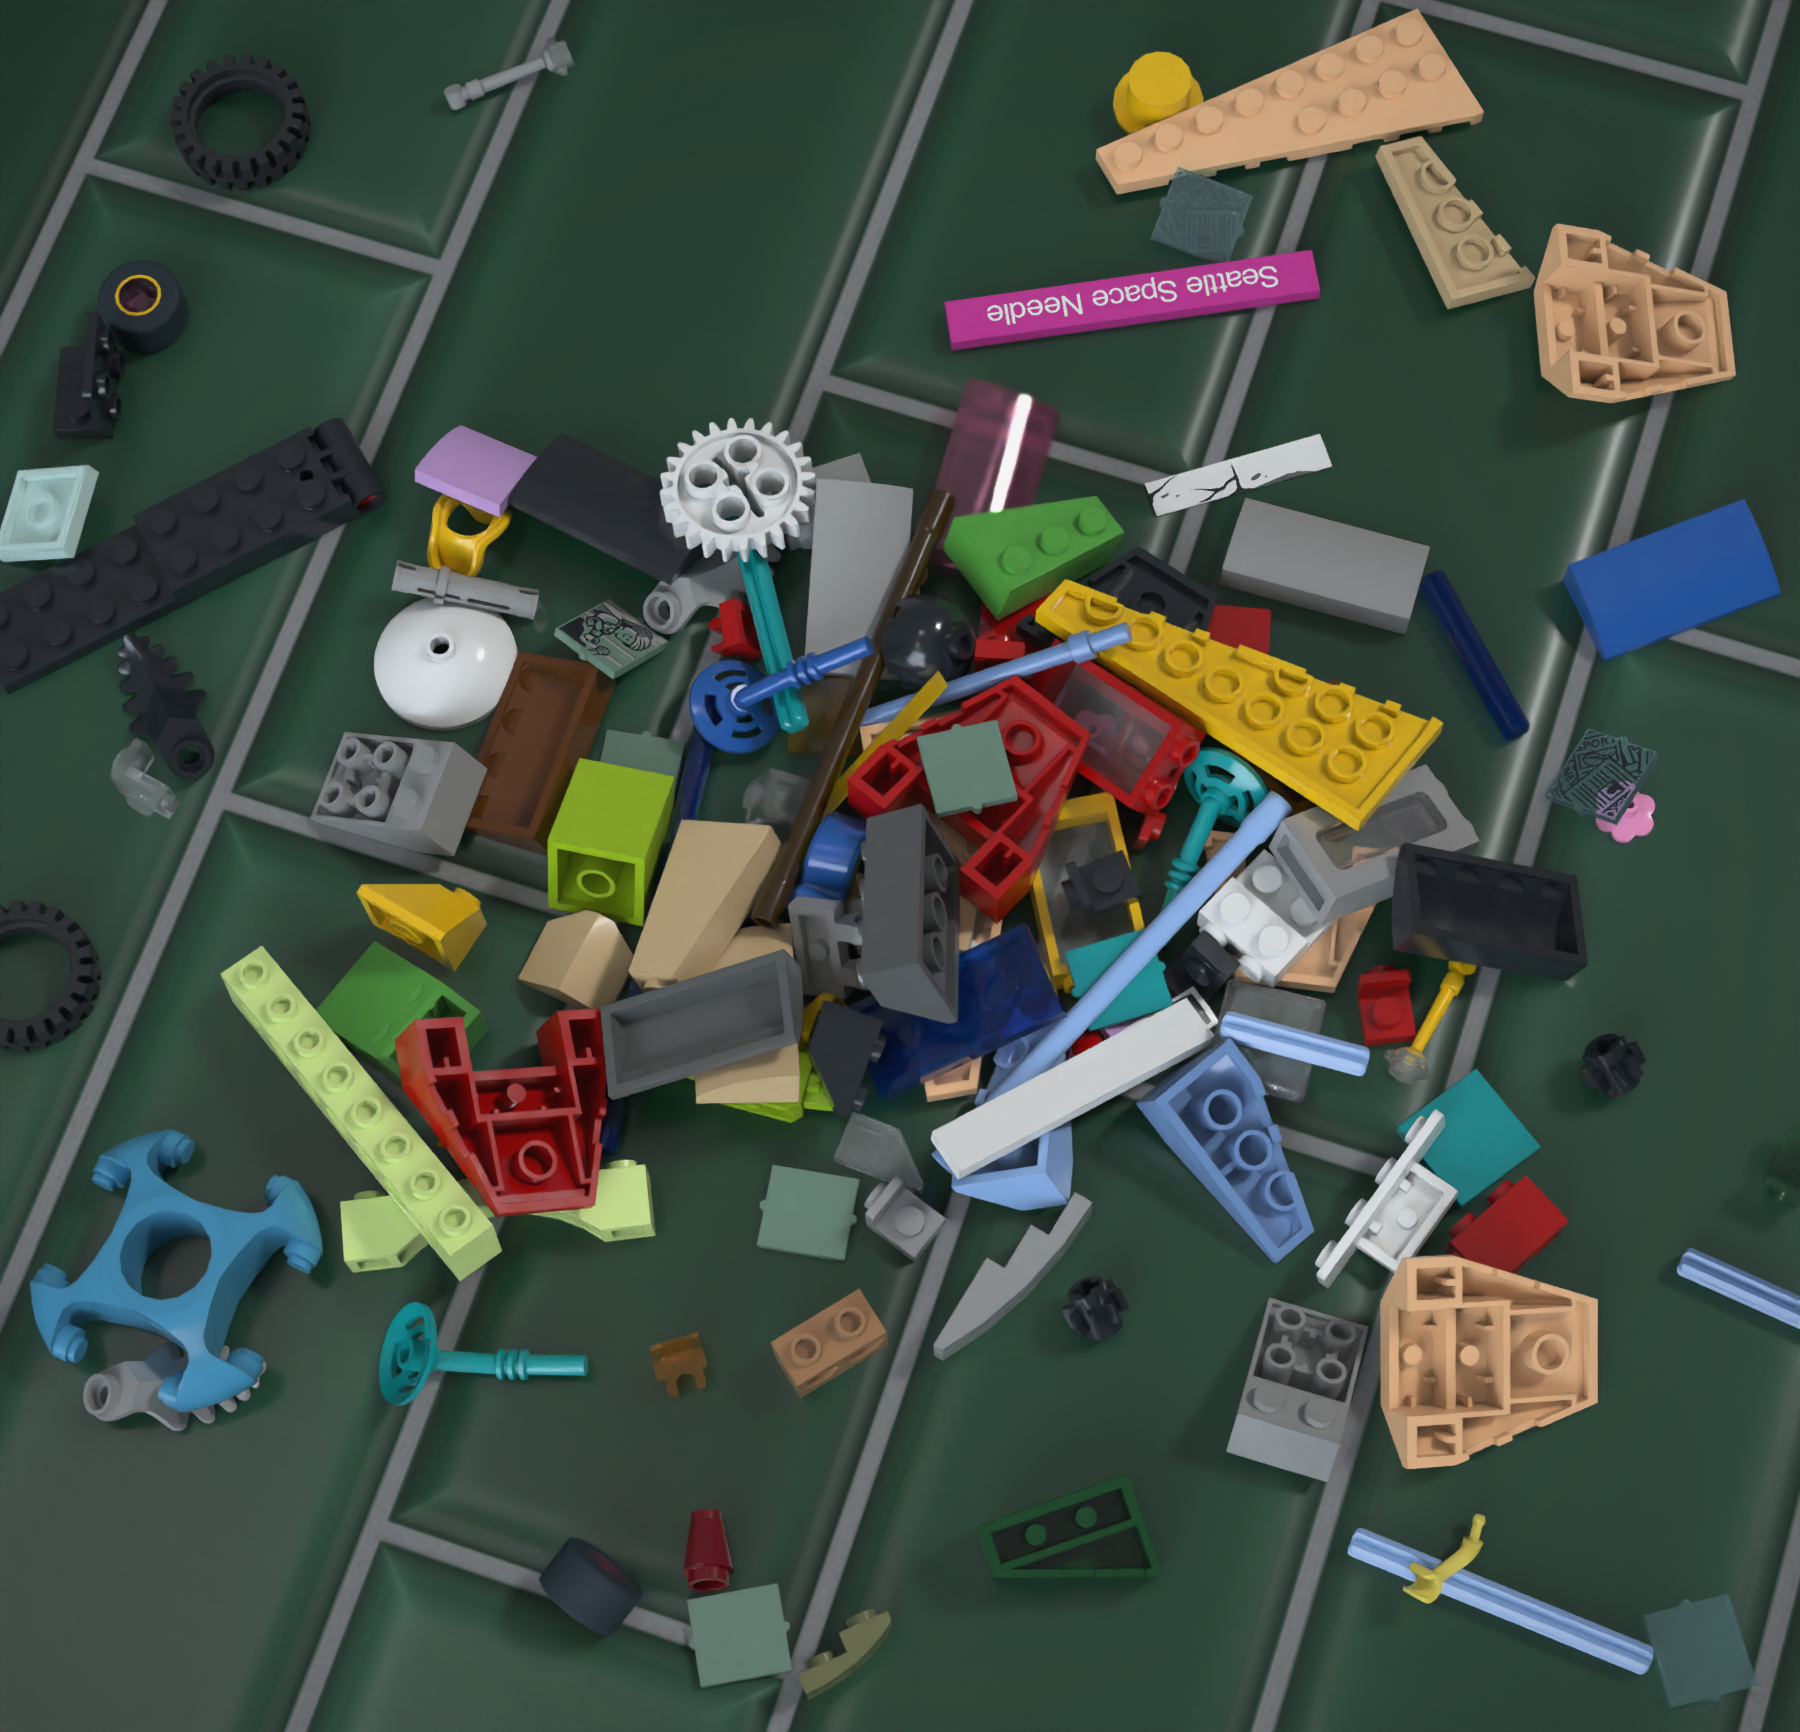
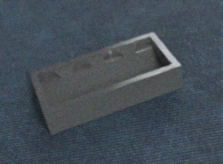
[600,949,803,1100]

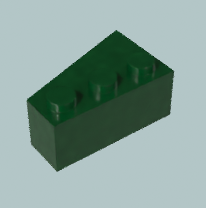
[974,1474,1163,1578]

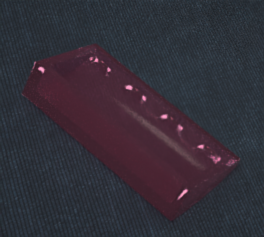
[929,377,1059,569]

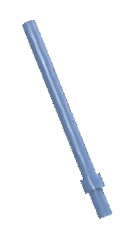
[859,622,1132,730]

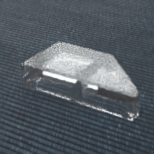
[834,1112,924,1195]

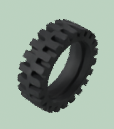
[170,54,311,191]
[0,900,101,1052]

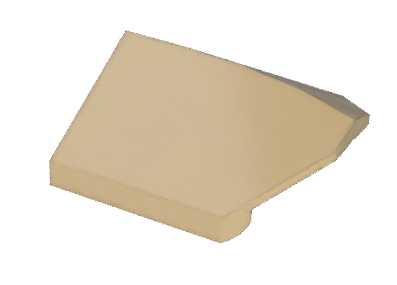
[518,910,633,1009]

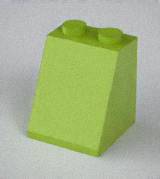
[547,758,675,927]

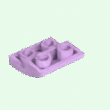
[415,425,537,517]

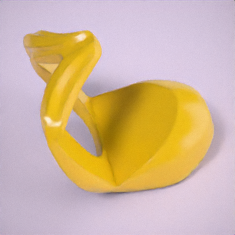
[427,494,512,577]

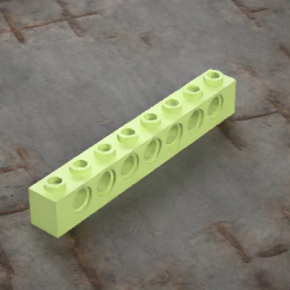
[221,946,502,1281]

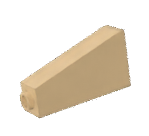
[628,820,783,993]

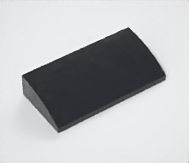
[507,433,704,585]
[1392,842,1588,981]

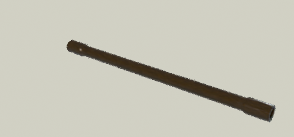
[750,489,957,930]

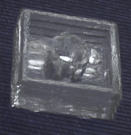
[1212,979,1326,1102]

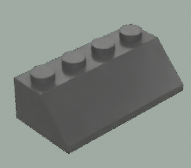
[856,804,961,1024]

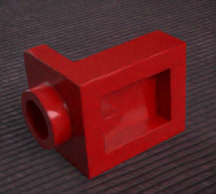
[1355,965,1416,1046]

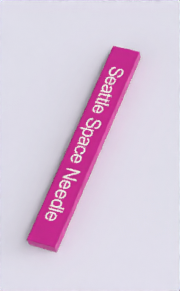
[944,250,1320,351]

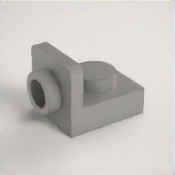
[864,1175,946,1262]

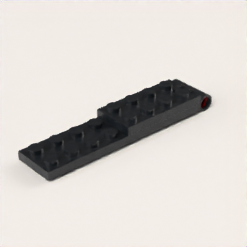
[0,418,386,694]

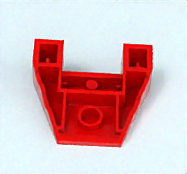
[847,675,1091,924]
[394,1008,608,1217]

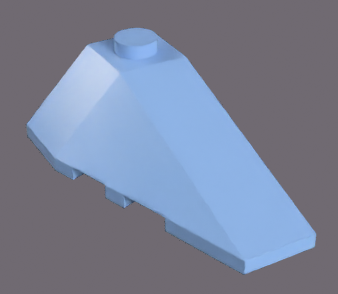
[951,1002,1073,1211]

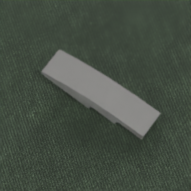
[933,1192,1093,1361]

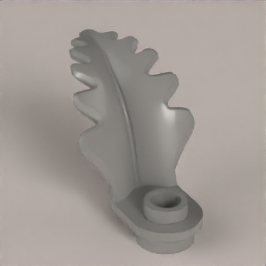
[643,543,781,634]
[83,1342,266,1431]

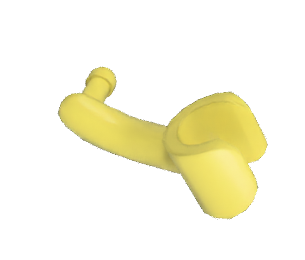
[1403,1514,1486,1604]

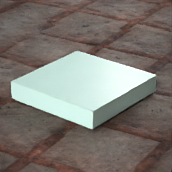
[0,465,99,562]

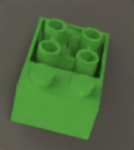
[316,941,489,1088]

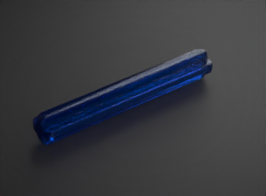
[1420,570,1530,741]

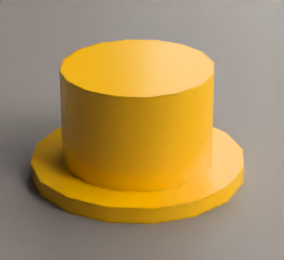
[1113,51,1204,135]

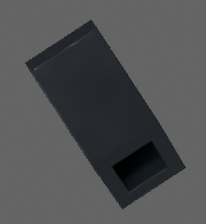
[804,1000,887,1118]

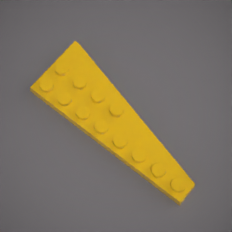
[1035,579,1443,831]

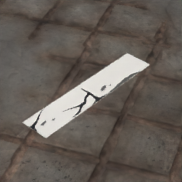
[1145,434,1332,516]

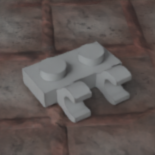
[788,896,869,999]

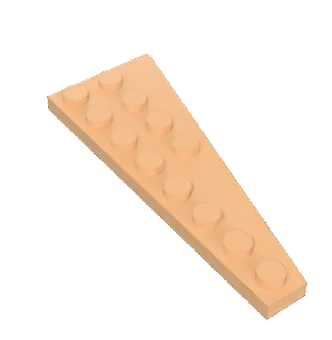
[1096,8,1484,195]

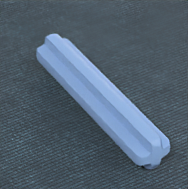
[1219,1011,1370,1076]

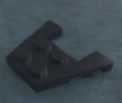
[1016,546,1218,716]

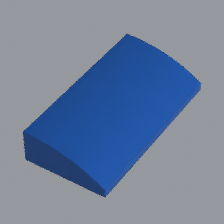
[1563,499,1781,662]

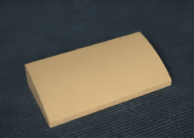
[695,923,800,1104]

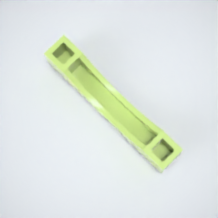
[340,1160,656,1273]

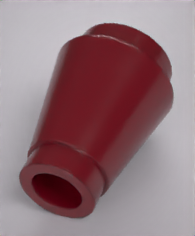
[682,1509,735,1592]

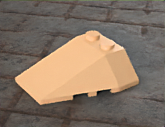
[1534,223,1736,403]
[1380,1255,1598,1469]

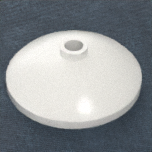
[374,598,518,731]

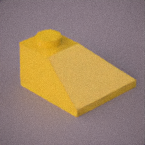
[356,884,487,972]

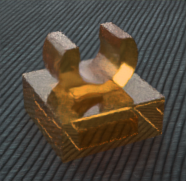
[649,1332,708,1398]

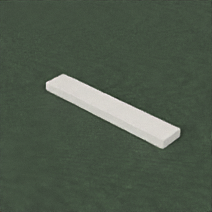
[931,998,1215,1180]

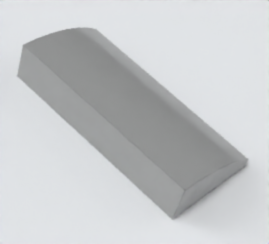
[805,478,913,681]
[1220,498,1430,635]

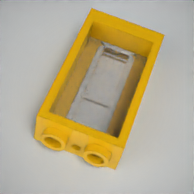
[1030,792,1145,993]

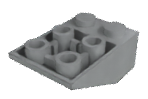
[310,732,487,856]
[1226,1298,1369,1482]

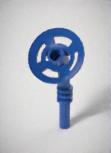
[689,636,874,754]

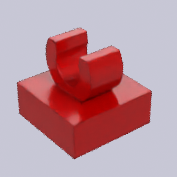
[709,598,763,661]

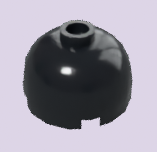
[882,594,976,691]

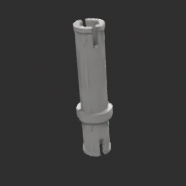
[391,560,539,620]

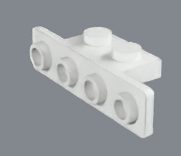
[1315,1109,1459,1289]

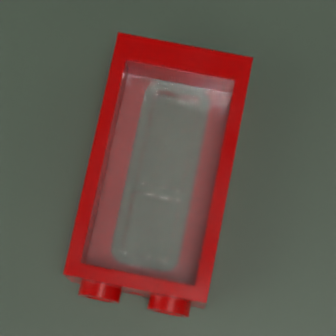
[1028,638,1207,818]

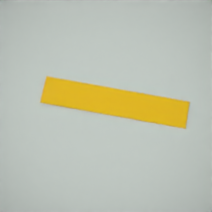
[821,670,948,820]

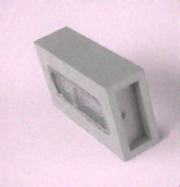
[1269,764,1480,925]

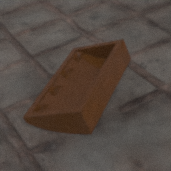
[464,652,616,854]

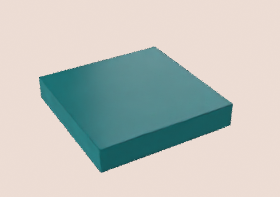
[1395,1069,1541,1210]

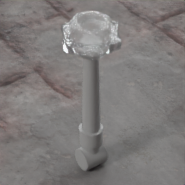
[444,36,574,110]

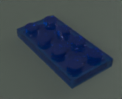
[847,923,1067,1101]

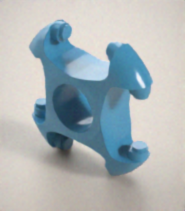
[30,1129,323,1412]

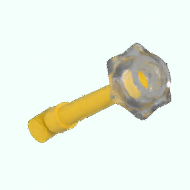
[1384,961,1476,1085]

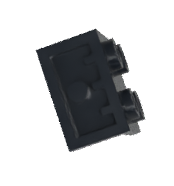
[53,312,126,439]

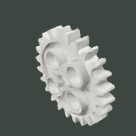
[660,418,816,562]

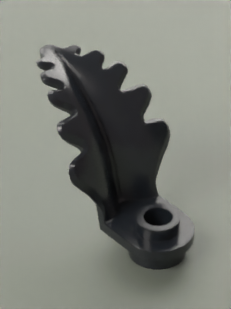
[117,631,215,779]

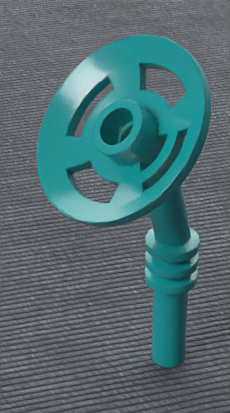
[1159,747,1269,947]
[379,1302,588,1406]

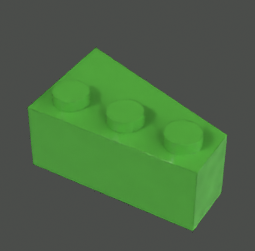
[942,496,1124,621]

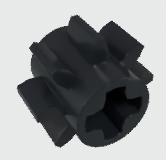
[1579,1033,1646,1097]
[1061,1276,1130,1341]

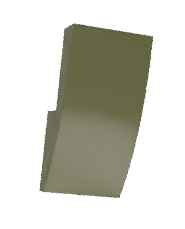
[798,1609,893,1700]

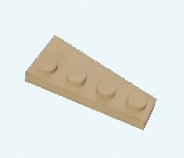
[1375,136,1535,310]

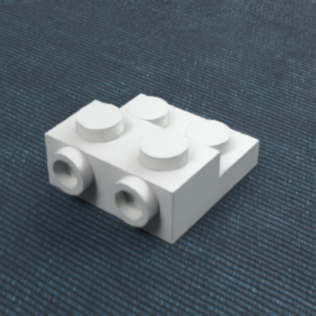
[1197,849,1338,989]

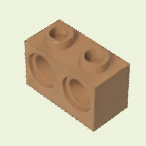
[770,1288,888,1398]

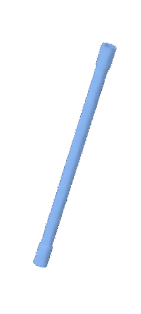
[932,791,1293,1175]

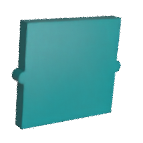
[1064,928,1173,1032]

